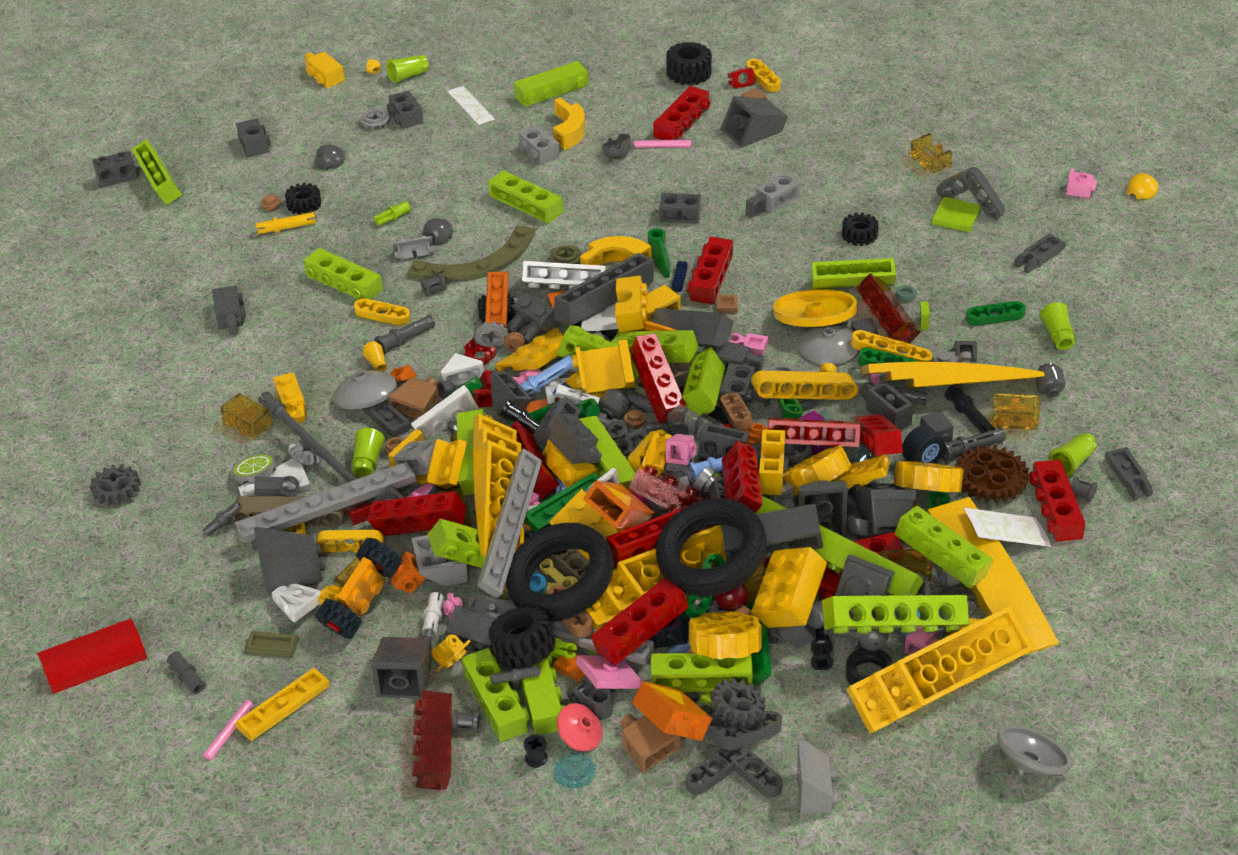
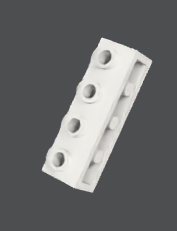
[522,261,608,290]

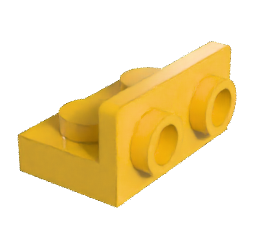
[426,439,467,489]

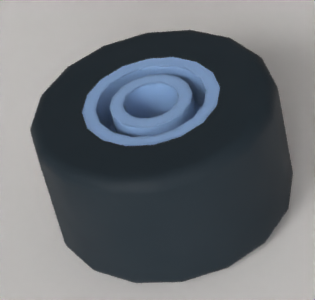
[902,425,945,464]

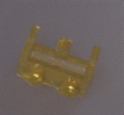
[910,133,952,173]

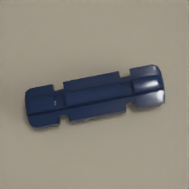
[672,261,688,292]

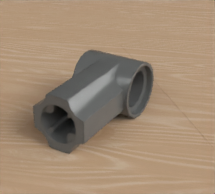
[254,476,300,496]

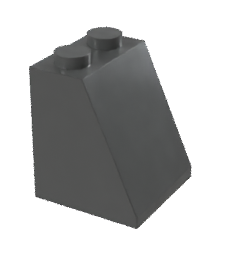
[720,96,788,148]
[254,527,325,592]
[371,637,432,699]

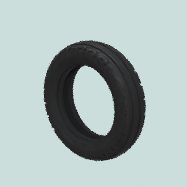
[656,498,766,596]
[506,523,614,621]

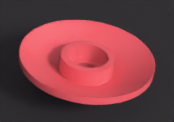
[557,703,602,752]

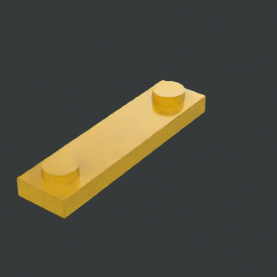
[235,668,330,741]

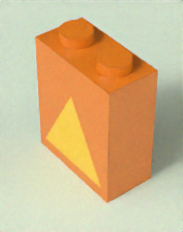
[583,480,654,530]
[632,681,712,741]

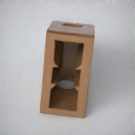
[389,377,439,420]
[620,714,681,773]

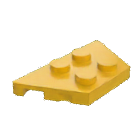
[495,327,563,372]
[830,454,890,489]

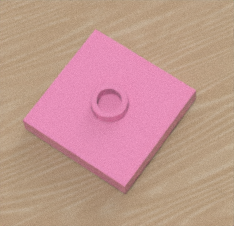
[576,655,642,689]

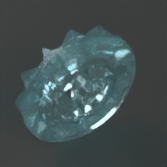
[555,752,596,788]

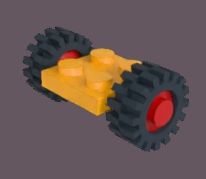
[315,538,402,639]

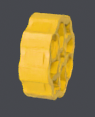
[783,445,852,496]
[894,461,963,492]
[689,611,761,659]

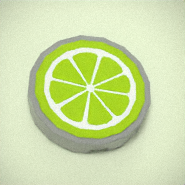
[231,454,277,484]

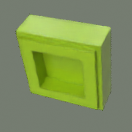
[919,301,930,330]

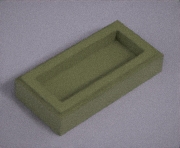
[245,631,299,658]

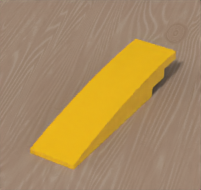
[861,362,1045,388]
[473,414,525,557]
[927,497,1059,656]
[586,525,727,631]
[846,606,1034,734]

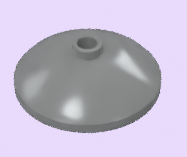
[796,324,859,366]
[333,370,397,410]
[997,725,1072,776]

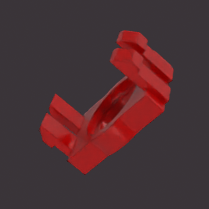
[727,67,755,89]
[464,338,496,365]

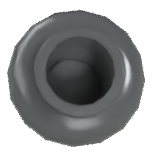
[1035,363,1066,397]
[598,389,629,420]

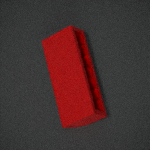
[37,618,147,694]

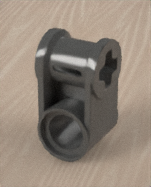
[566,675,613,720]

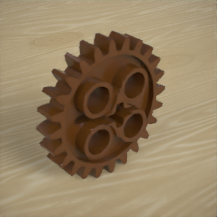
[955,445,1029,503]

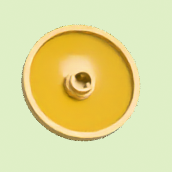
[773,289,857,327]

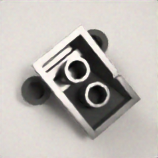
[778,480,857,538]
[846,483,916,537]
[807,554,895,651]

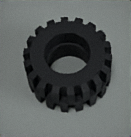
[666,42,712,85]
[488,606,556,669]

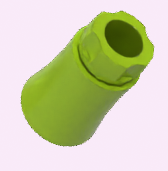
[386,55,429,84]
[1039,302,1076,350]
[352,428,385,478]
[1048,433,1097,477]

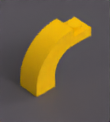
[553,98,586,150]
[580,236,652,266]

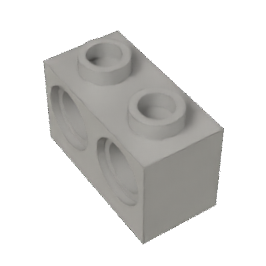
[518,125,559,165]
[755,172,800,213]
[393,440,435,475]

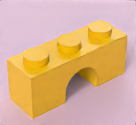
[615,275,648,333]
[759,430,785,495]

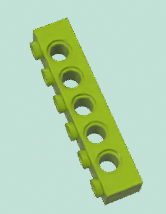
[822,595,970,634]

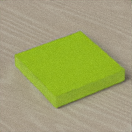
[932,197,981,233]

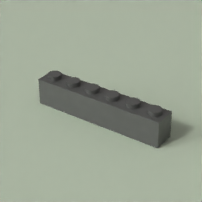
[554,253,654,326]

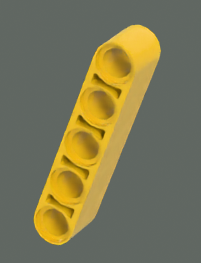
[751,370,858,400]

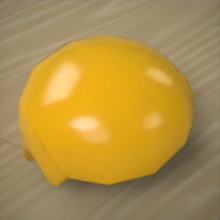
[1125,173,1159,200]

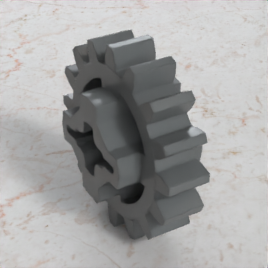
[90,464,141,506]
[710,678,766,727]

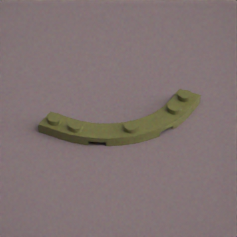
[407,225,535,283]

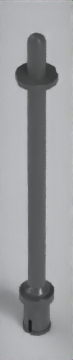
[258,391,375,502]

